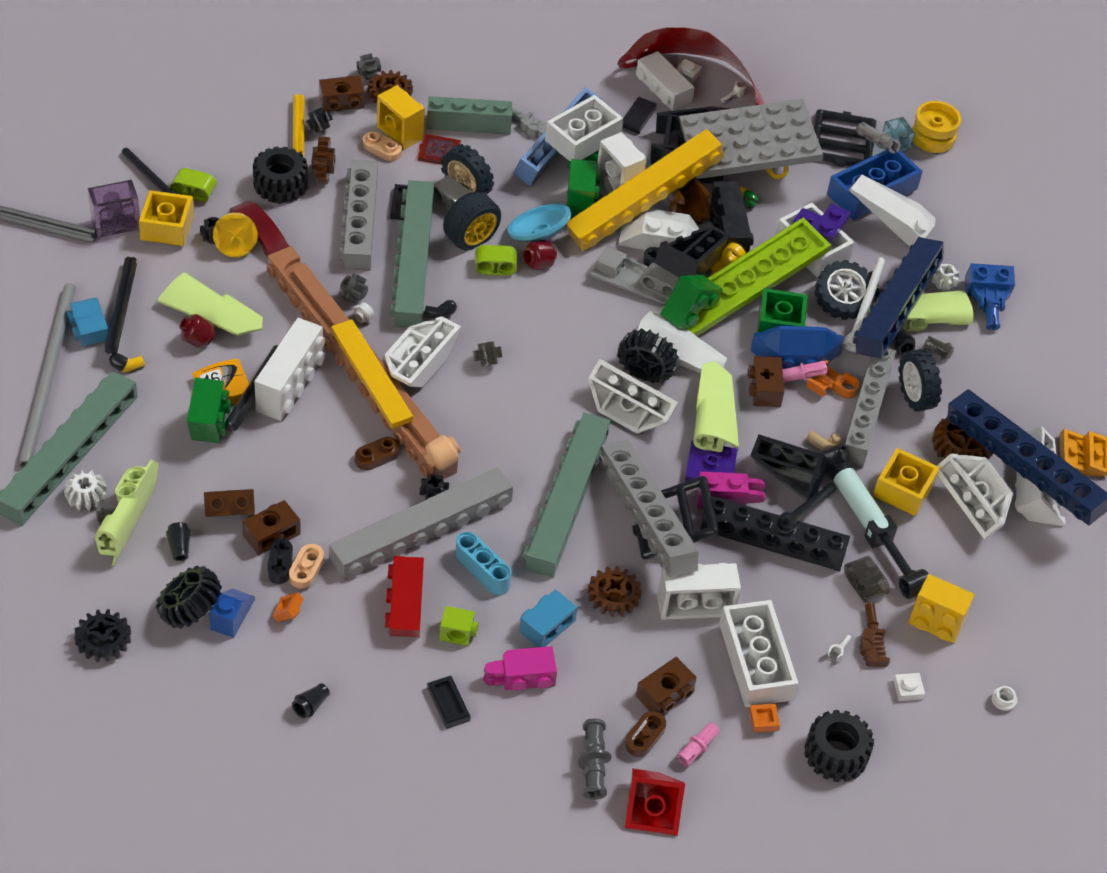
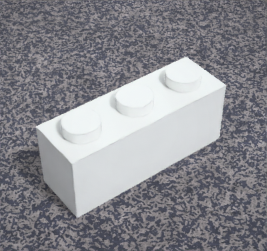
[636,51,695,111]

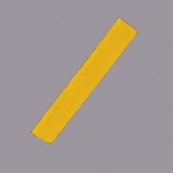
[331,319,413,429]

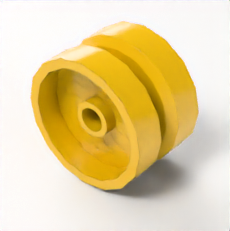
[911,101,962,153]

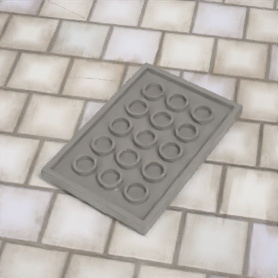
[679,99,823,179]

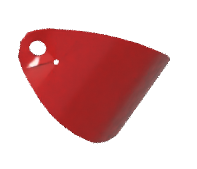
[617,27,764,105]

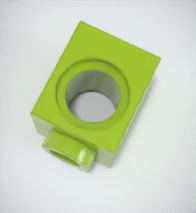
[439,606,479,646]

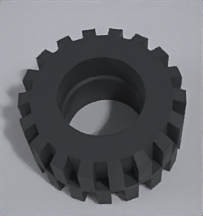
[253,146,308,203]
[804,710,874,782]

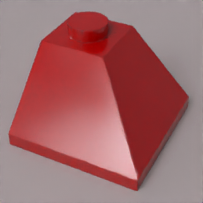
[625,768,685,836]

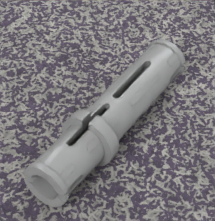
[856,122,901,153]

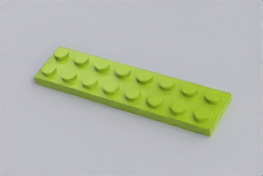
[662,217,831,336]

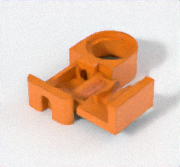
[806,360,860,398]

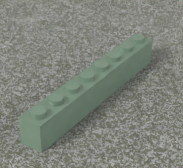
[390,180,434,328]
[0,371,137,526]
[523,412,611,578]

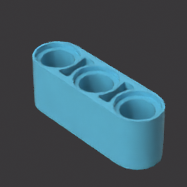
[455,531,511,595]

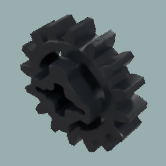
[74,609,131,662]

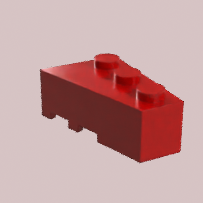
[384,556,424,637]

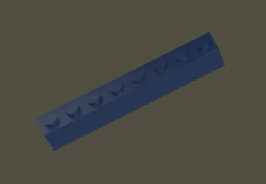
[853,237,944,359]

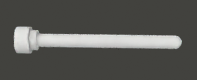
[843,257,885,352]

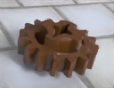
[368,70,413,103]
[311,137,336,184]
[587,566,642,617]

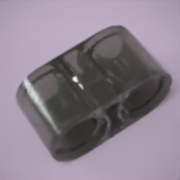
[844,556,890,603]

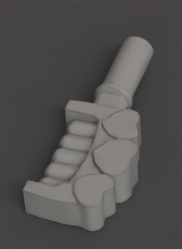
[512,108,546,139]

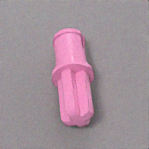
[782,361,827,383]
[676,722,720,767]

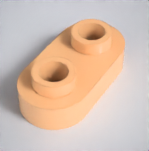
[363,131,402,161]
[289,544,324,589]

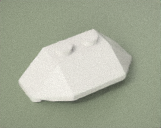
[618,208,699,250]
[384,316,461,387]
[588,359,679,434]
[937,454,1013,540]

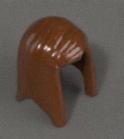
[668,177,710,225]

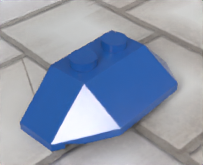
[750,326,844,369]

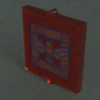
[418,134,461,164]

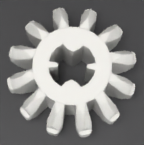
[64,470,107,511]

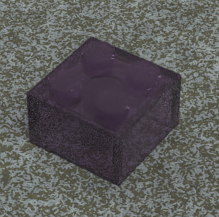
[88,180,140,238]

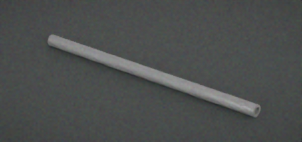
[19,283,76,468]

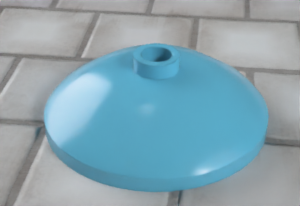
[507,203,571,243]

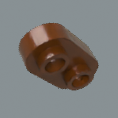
[355,437,400,470]
[625,711,666,757]

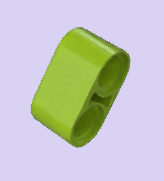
[170,168,217,202]
[475,245,517,276]

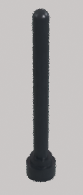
[122,148,183,195]
[775,483,836,534]

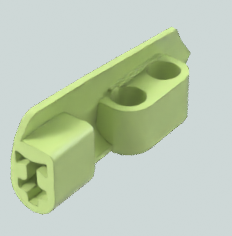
[158,272,263,336]
[868,290,973,332]
[693,361,739,452]
[95,460,159,566]

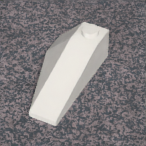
[849,175,936,247]

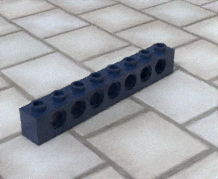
[947,389,1107,526]

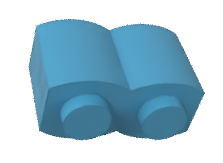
[67,297,108,346]

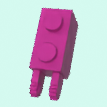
[696,471,766,508]
[483,646,557,691]

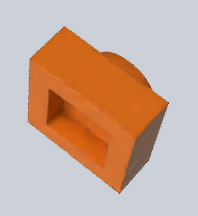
[271,592,304,622]
[749,704,780,733]

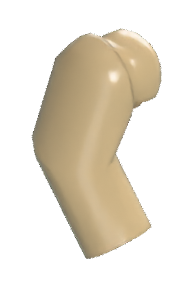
[806,430,843,450]

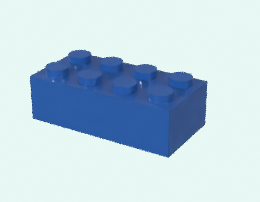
[827,150,923,220]

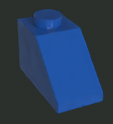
[209,589,255,638]

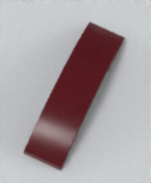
[230,201,290,258]

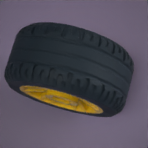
[443,192,501,250]

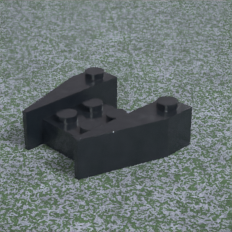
[650,106,731,184]

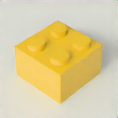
[377,85,425,150]
[139,190,194,246]
[873,448,940,517]
[908,574,975,644]

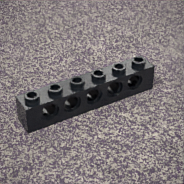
[700,495,850,572]

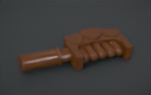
[859,603,890,667]

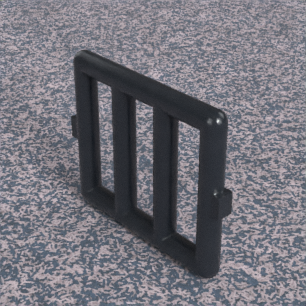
[813,109,877,167]
[632,476,719,559]

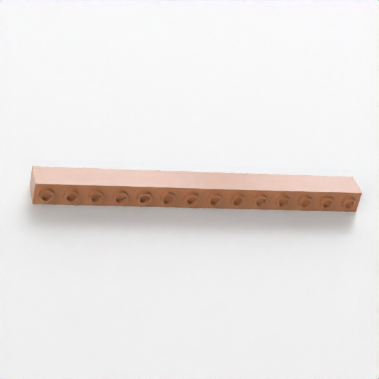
[266,246,458,479]

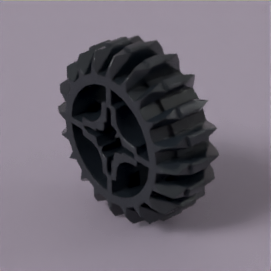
[617,328,679,384]
[156,565,222,629]

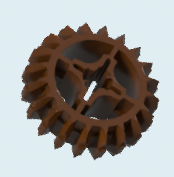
[932,417,993,460]

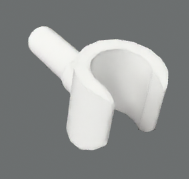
[721,81,747,103]
[828,635,852,662]

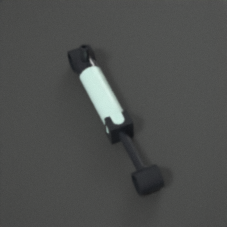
[817,444,929,599]

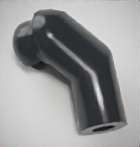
[424,300,457,319]

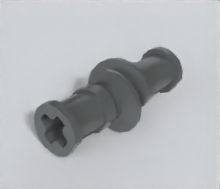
[578,718,612,800]

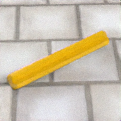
[293,94,305,156]

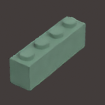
[427,96,512,134]

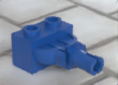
[965,263,1015,330]

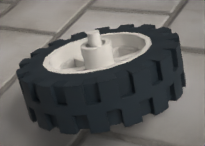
[814,260,875,320]
[898,349,942,412]

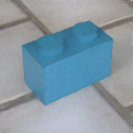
[519,589,577,647]

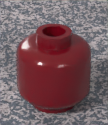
[523,240,557,270]
[179,314,215,348]

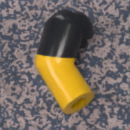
[109,353,145,373]

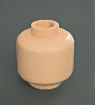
[424,435,461,470]

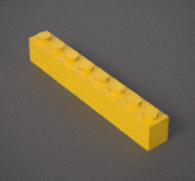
[566,129,724,252]

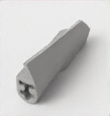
[589,246,679,304]

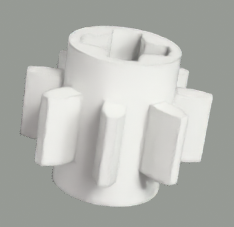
[931,264,959,291]

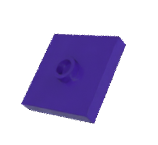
[684,440,738,482]

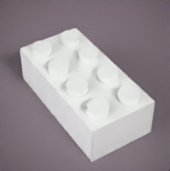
[255,318,325,421]
[719,600,799,707]

